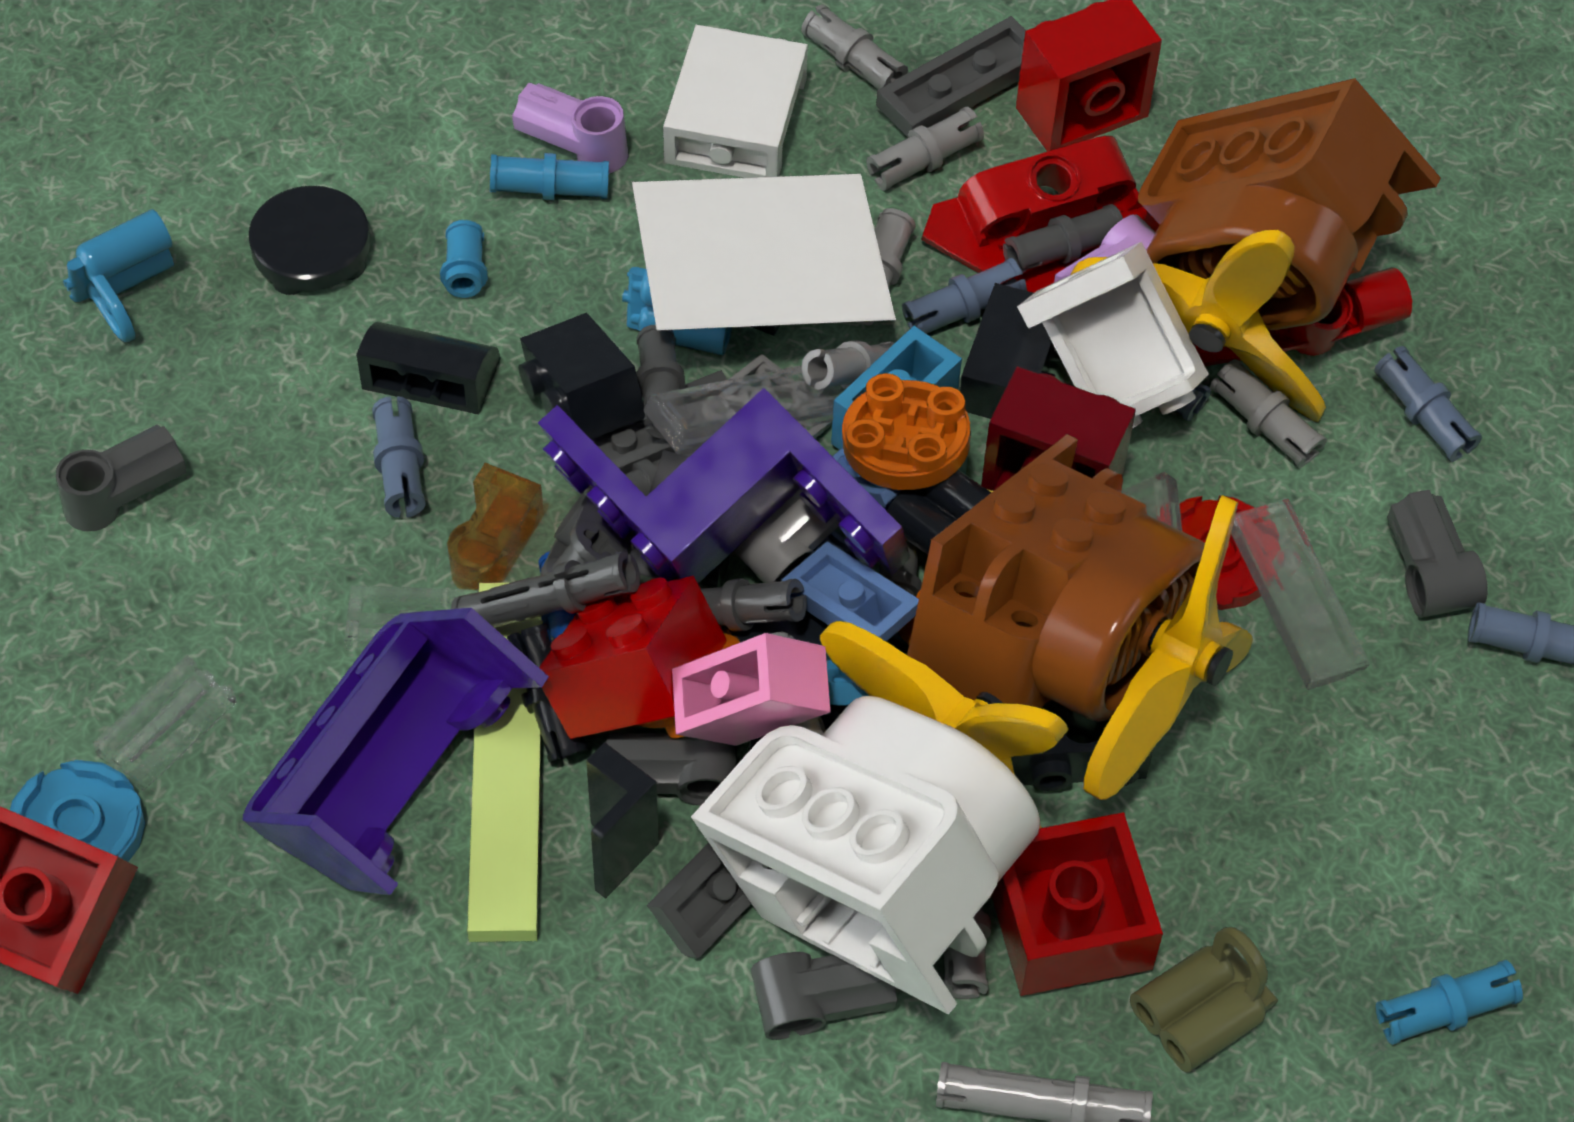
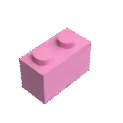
[672,633,830,746]

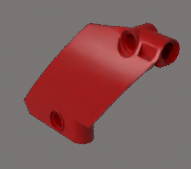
[921,135,1413,366]

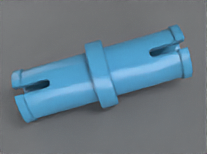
[490,153,609,200]
[1376,960,1523,1045]

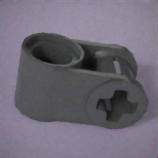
[541,491,636,575]

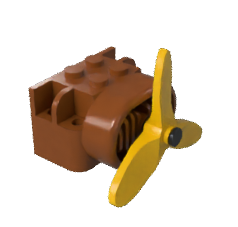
[1070,78,1441,422]
[907,434,1253,800]

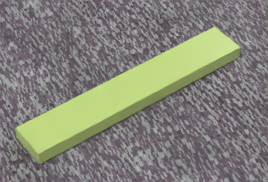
[467,583,543,942]

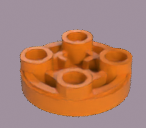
[842,373,970,490]

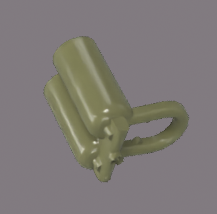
[1130,927,1278,1073]

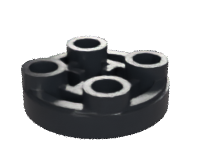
[249,186,370,295]

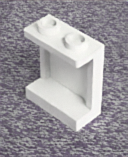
[663,25,808,178]
[1017,241,1209,428]

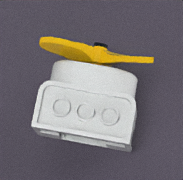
[691,621,1068,1015]

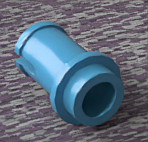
[440,220,488,298]

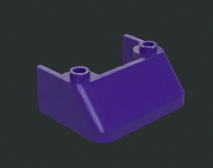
[243,608,549,895]

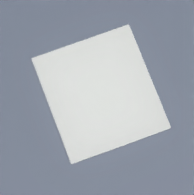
[632,174,896,331]

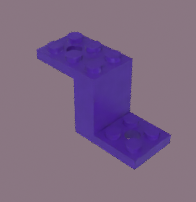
[538,388,911,583]

